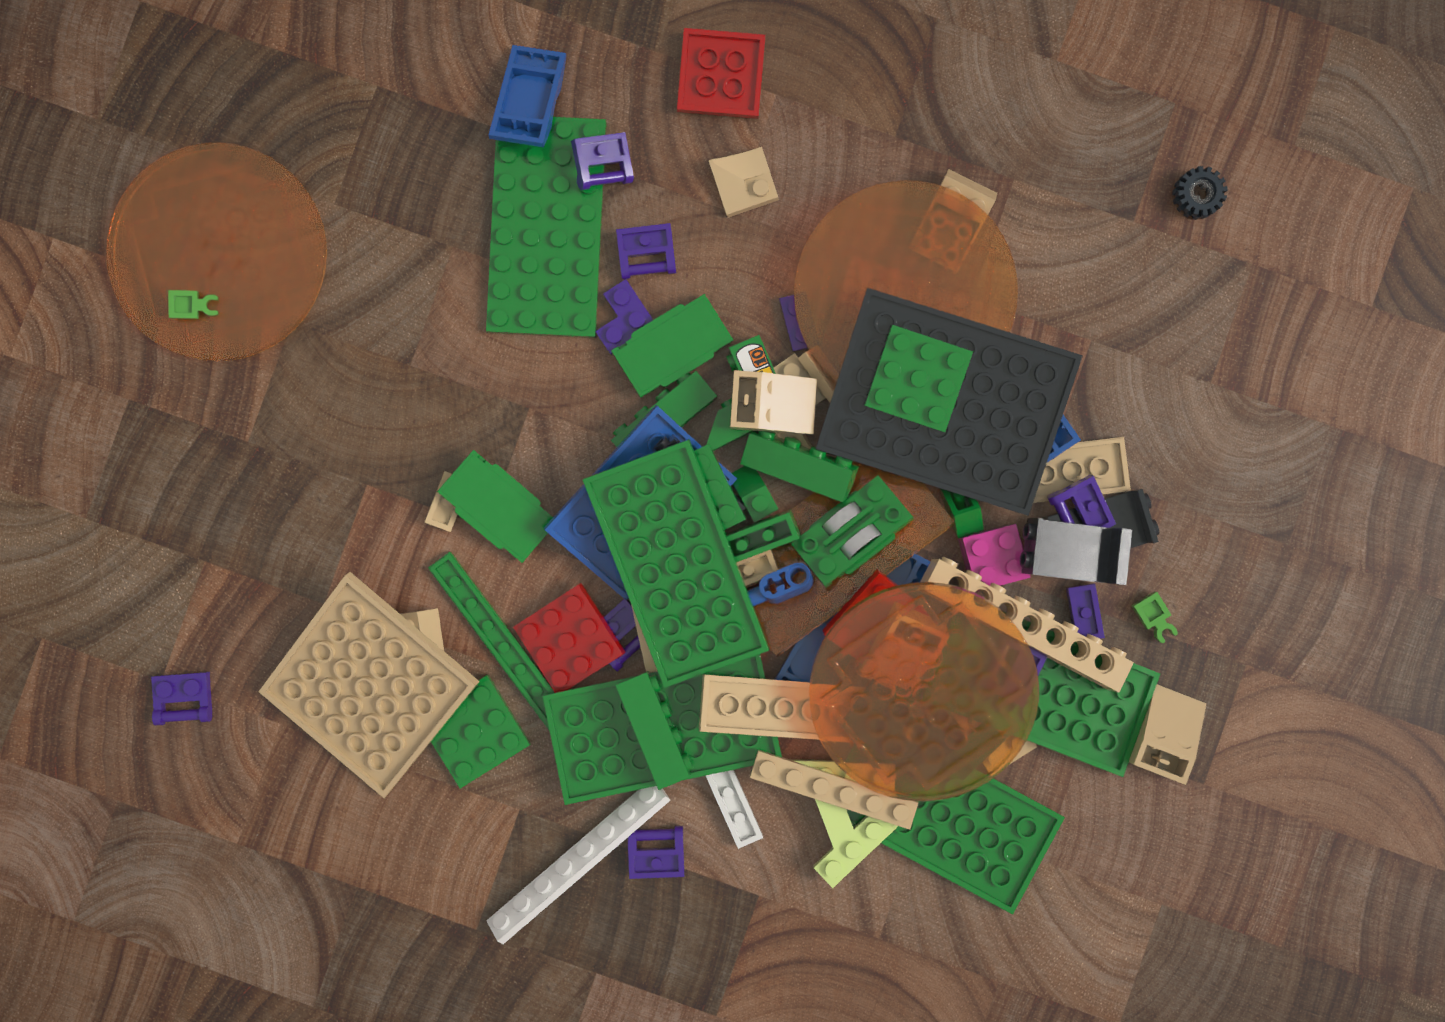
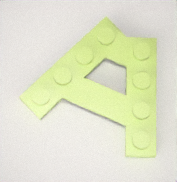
[789,759,898,888]

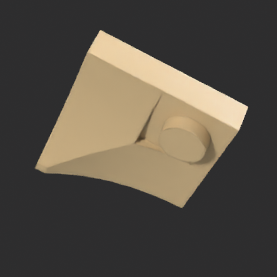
[709,147,779,218]

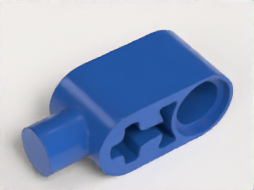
[748,563,814,606]

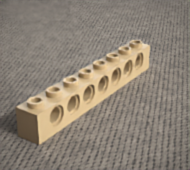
[917,557,1134,692]

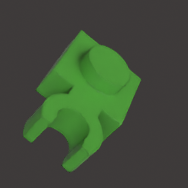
[168,290,219,319]
[1131,591,1178,643]

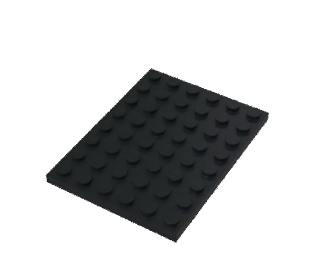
[816,288,1083,516]

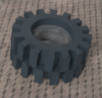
[1172,166,1228,220]

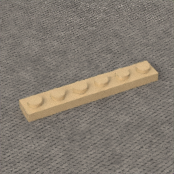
[750,750,918,830]

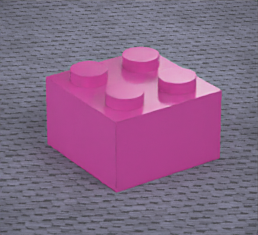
[958,524,1031,592]

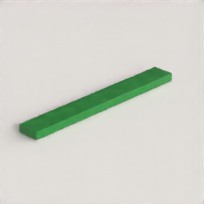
[428,552,555,730]

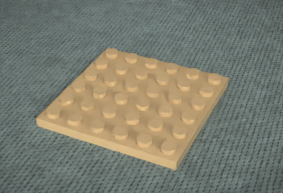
[259,572,480,798]

